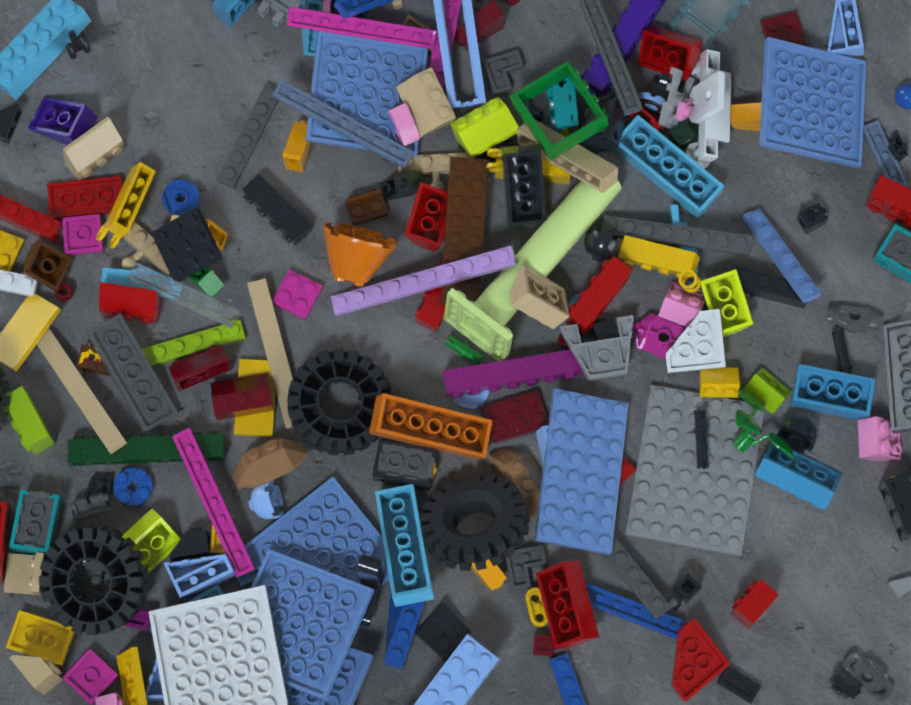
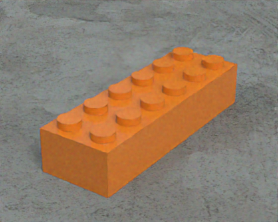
[369,393,493,460]

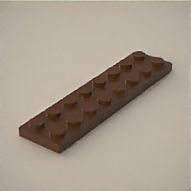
[440,156,488,306]

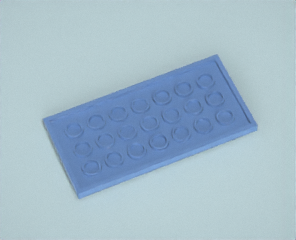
[534,389,629,555]

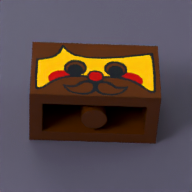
[76,343,111,376]

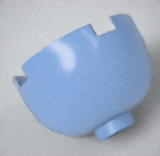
[249,480,284,520]

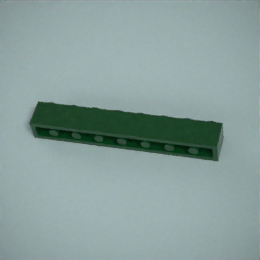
[68,431,225,466]

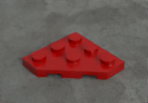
[671,618,730,702]

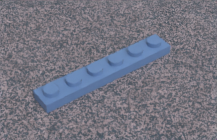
[742,208,821,303]

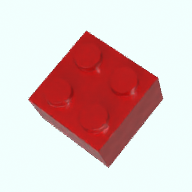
[731,579,779,629]

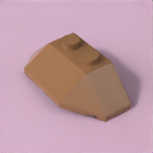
[232,437,308,490]
[487,448,542,521]

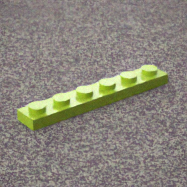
[141,320,246,367]

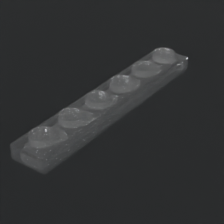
[128,263,240,329]

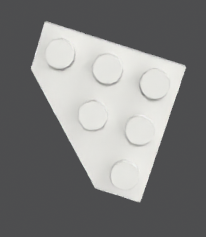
[666,309,726,373]

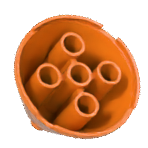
[323,222,398,287]

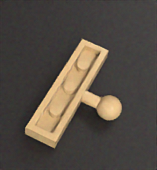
[398,152,471,191]
[121,221,171,277]

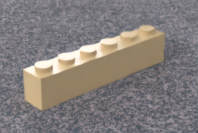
[517,120,618,193]

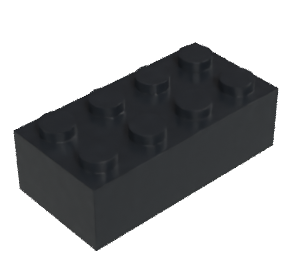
[501,144,546,227]

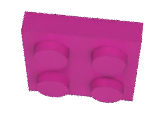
[62,214,104,256]
[272,270,323,320]
[62,649,119,705]

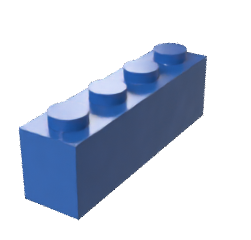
[383,588,427,671]

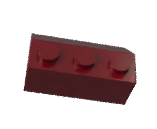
[168,345,232,392]
[211,373,274,420]

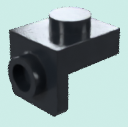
[830,675,863,700]

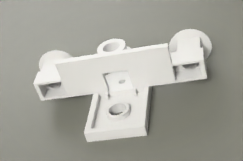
[686,49,731,168]

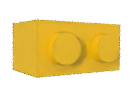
[698,367,740,398]

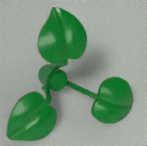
[732,388,794,460]

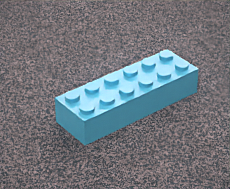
[0,0,91,101]
[614,115,724,219]
[375,484,434,607]

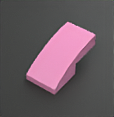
[388,103,420,146]

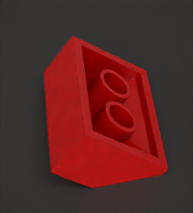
[638,25,703,81]
[404,182,447,252]
[99,282,162,324]

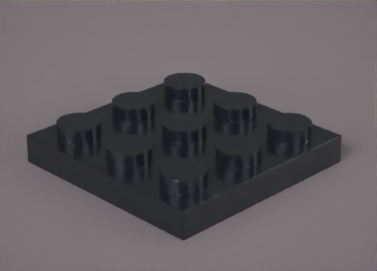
[151,207,223,284]

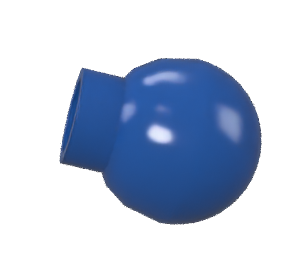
[895,84,911,110]

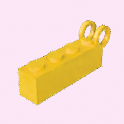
[486,148,571,184]
[96,162,156,249]
[618,235,701,293]

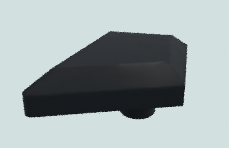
[888,130,909,162]
[83,476,112,503]

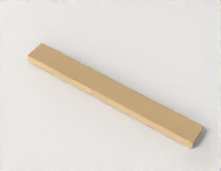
[247,278,293,429]
[37,328,127,454]

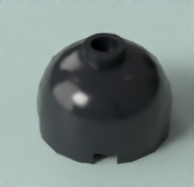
[584,229,623,262]
[777,416,818,453]

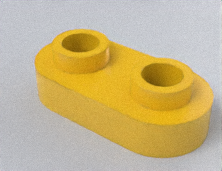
[525,588,548,627]

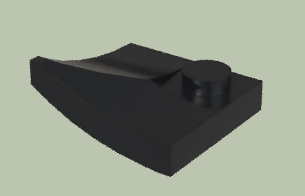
[416,603,471,661]

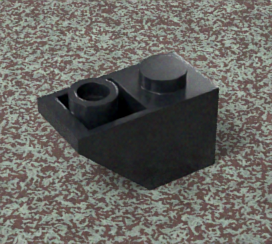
[380,169,424,201]

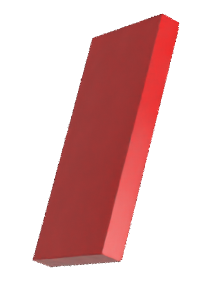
[47,175,123,220]

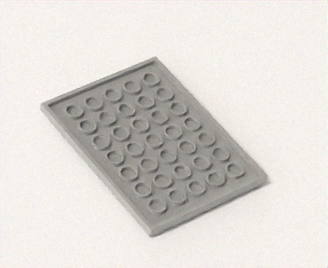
[625,385,765,557]

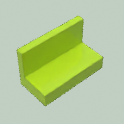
[743,367,792,414]

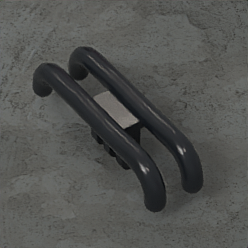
[65,30,91,60]

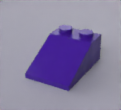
[28,97,97,145]

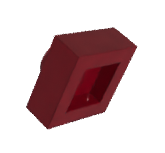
[533,635,554,657]

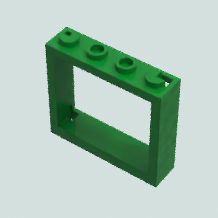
[509,61,609,161]

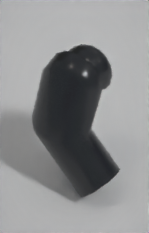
[524,99,545,121]

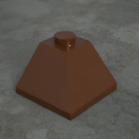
[23,240,72,291]

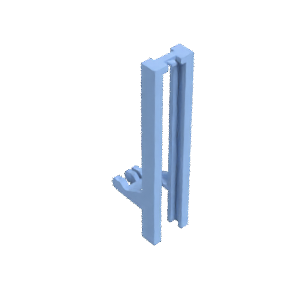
[433,0,486,110]

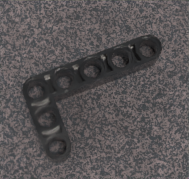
[357,554,384,627]

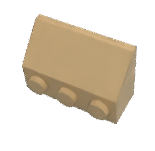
[396,67,456,138]
[63,117,123,180]
[510,264,569,329]
[9,655,63,695]

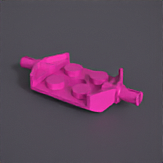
[632,313,686,360]

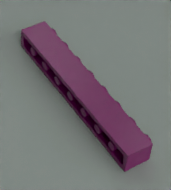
[442,350,586,399]

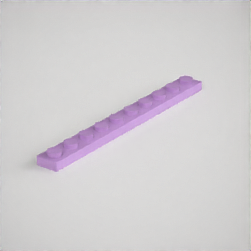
[331,246,517,316]

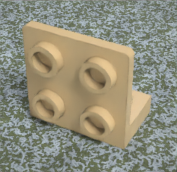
[4,552,48,595]

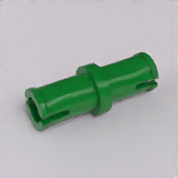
[445,335,483,365]

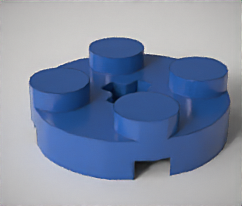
[162,179,200,216]
[113,468,153,507]

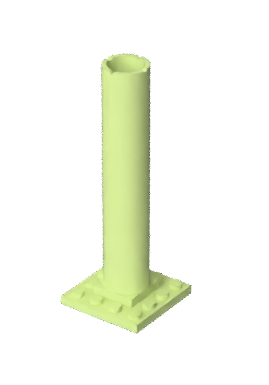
[444,180,622,362]

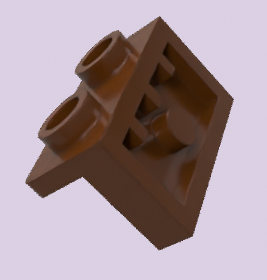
[345,189,388,225]

